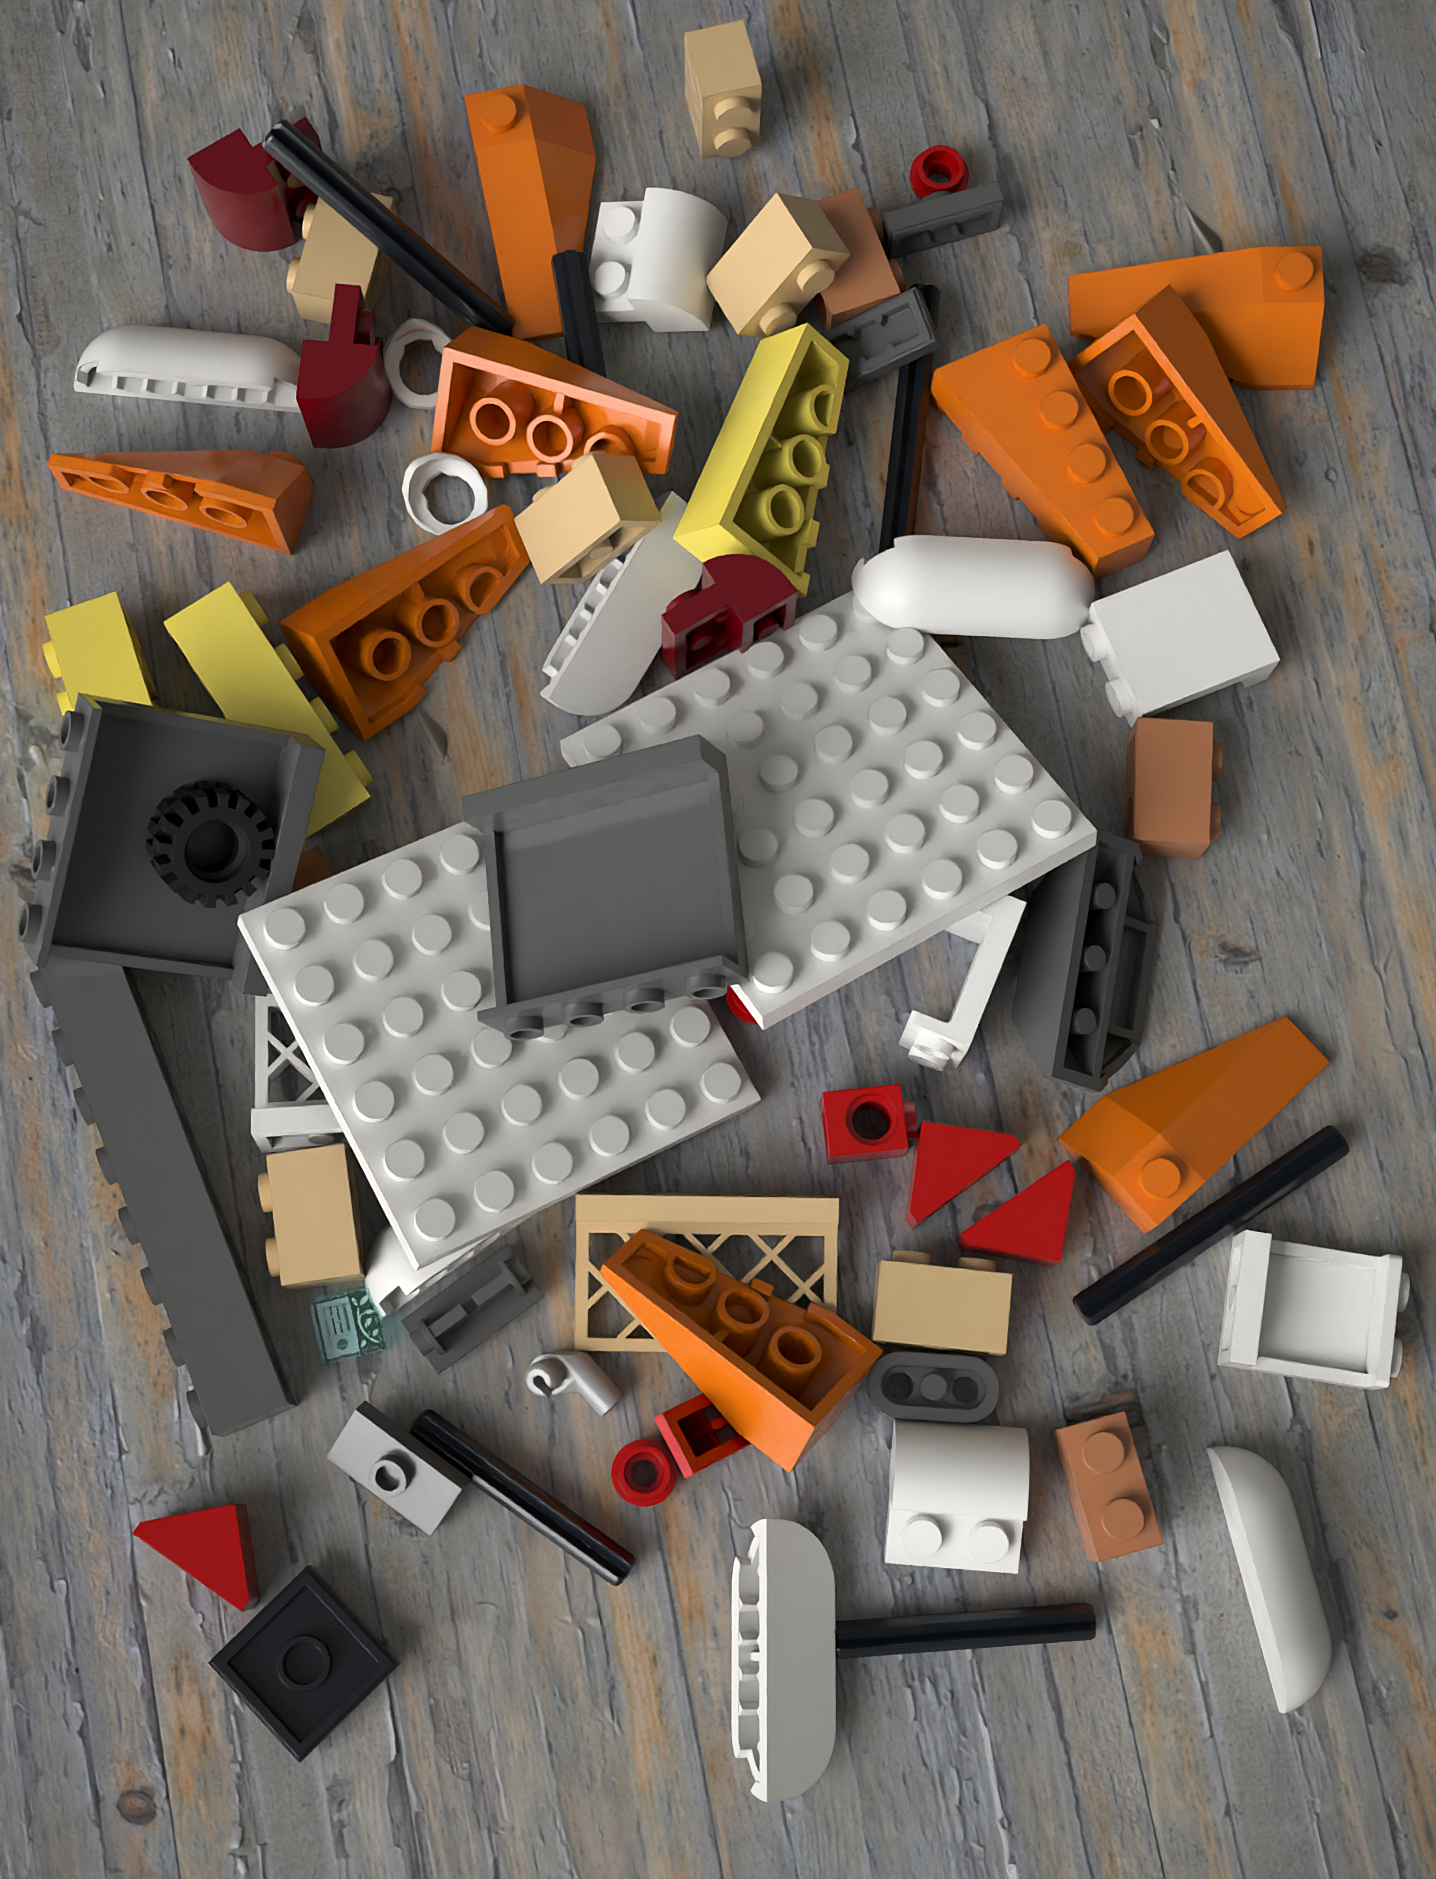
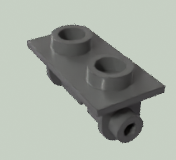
[401,1244,545,1375]

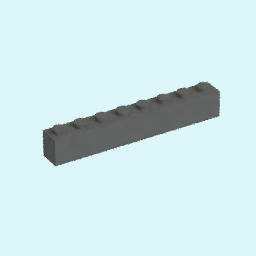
[30,956,297,1437]

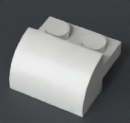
[589,188,728,332]
[884,1418,1030,1574]

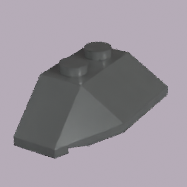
[1011,826,1159,1093]

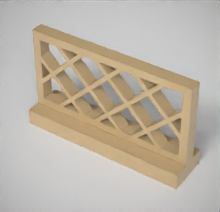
[574,1191,839,1352]

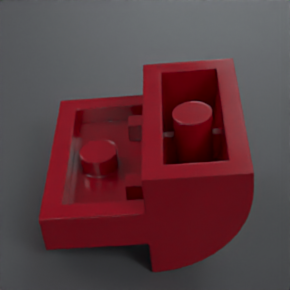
[187,117,323,252]
[296,283,392,449]
[661,554,797,681]

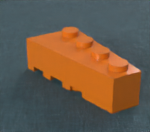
[929,323,1155,582]

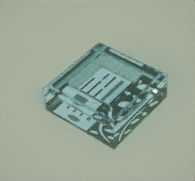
[308,1285,388,1365]

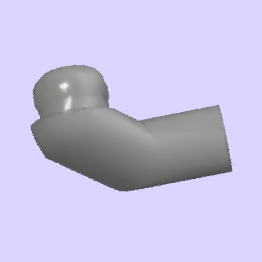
[525,1351,625,1417]

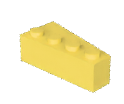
[673,323,849,599]
[163,581,374,841]
[42,591,160,716]

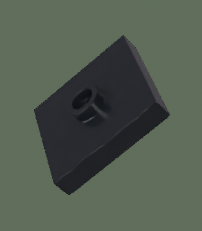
[208,1565,401,1763]

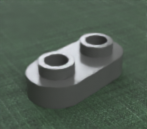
[866,1351,1000,1424]

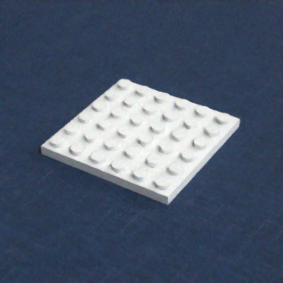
[560,590,1097,1030]
[237,821,761,1272]

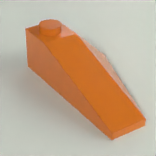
[464,84,597,343]
[1068,246,1325,391]
[1067,284,1287,540]
[430,326,679,478]
[47,450,315,556]
[278,504,531,741]
[1056,1016,1330,1234]
[599,1229,884,1473]

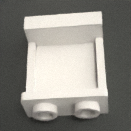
[1080,550,1280,728]
[899,895,1027,1071]
[1217,1230,1410,1390]

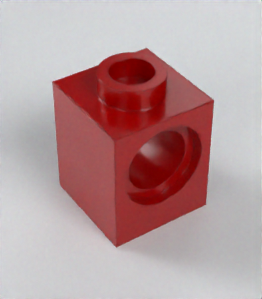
[820,1084,918,1165]

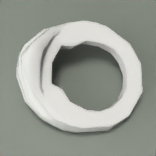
[382,318,452,410]
[402,452,489,536]

